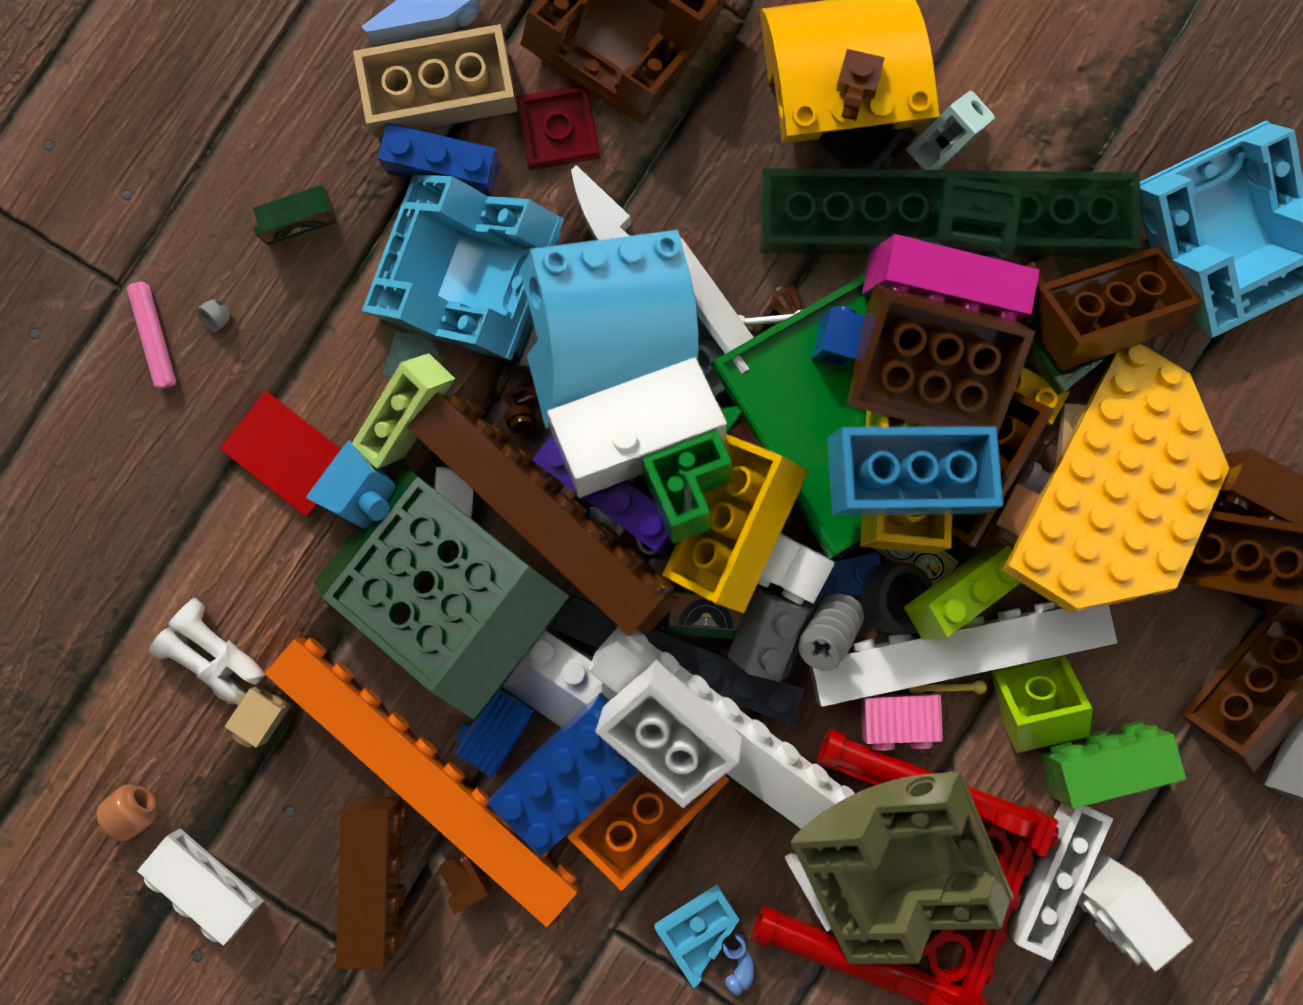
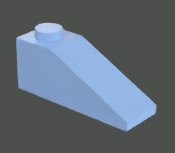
[362,0,482,46]

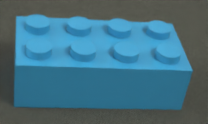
[827,427,1003,516]

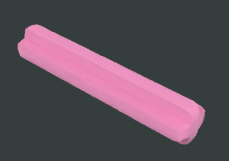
[127,282,176,389]

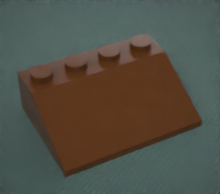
[847,284,1035,437]

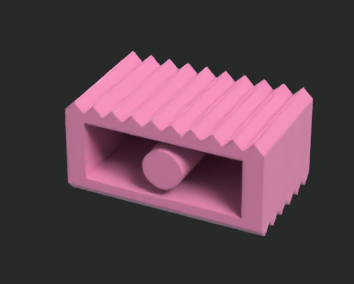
[860,693,943,750]

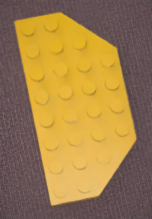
[1002,344,1229,613]

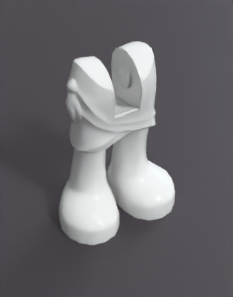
[148,598,265,706]

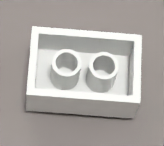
[596,660,742,808]
[1077,851,1192,972]

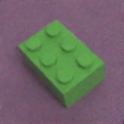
[1038,721,1186,809]

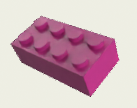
[862,234,1039,321]

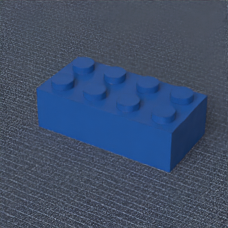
[487,692,640,857]

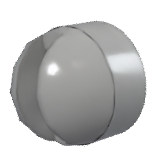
[196,299,230,332]

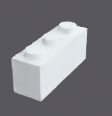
[137,828,264,946]

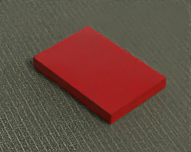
[220,391,341,517]

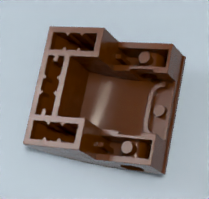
[520,0,727,125]

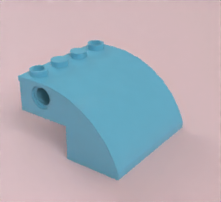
[1134,121,1303,338]
[362,174,564,361]
[520,230,698,428]

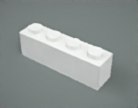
[1007,802,1113,961]

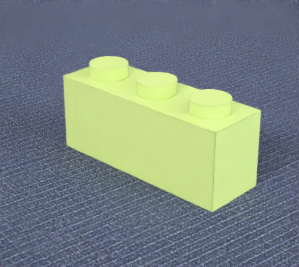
[352,353,455,469]

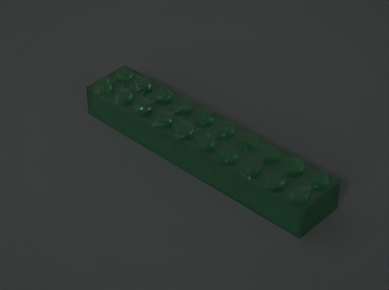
[759,168,1140,257]

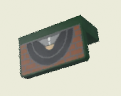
[253,185,337,245]
[667,589,745,639]

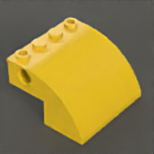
[760,0,940,144]

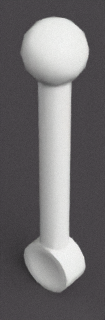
[738,310,801,326]

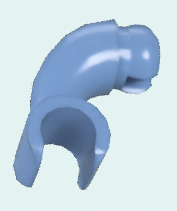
[723,932,754,996]

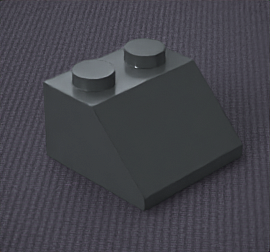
[727,588,818,682]

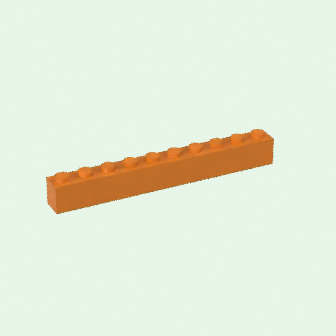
[264,637,579,928]

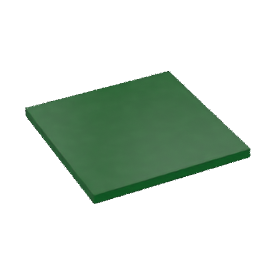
[710,274,871,559]

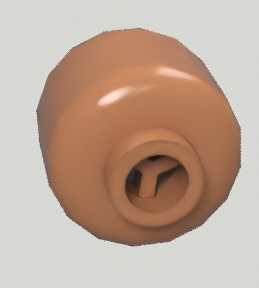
[96,784,156,842]

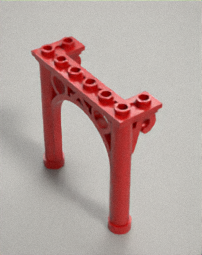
[751,728,1059,1005]

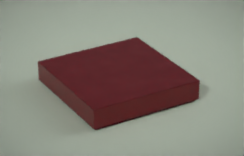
[516,85,601,171]

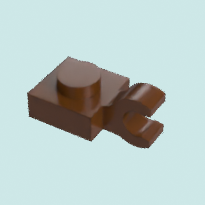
[836,49,885,121]

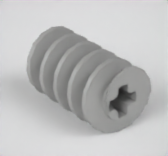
[798,593,865,671]

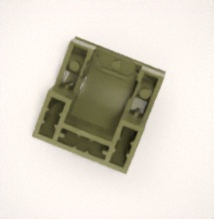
[791,771,1013,964]

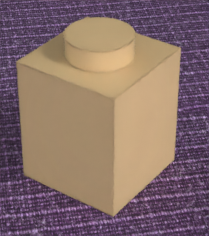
[224,685,291,748]

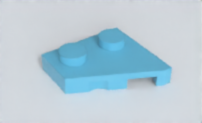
[654,884,739,988]

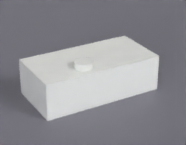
[547,357,726,498]

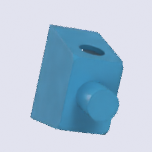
[306,440,395,529]

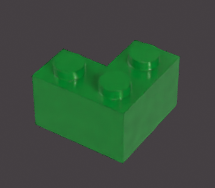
[641,429,732,544]

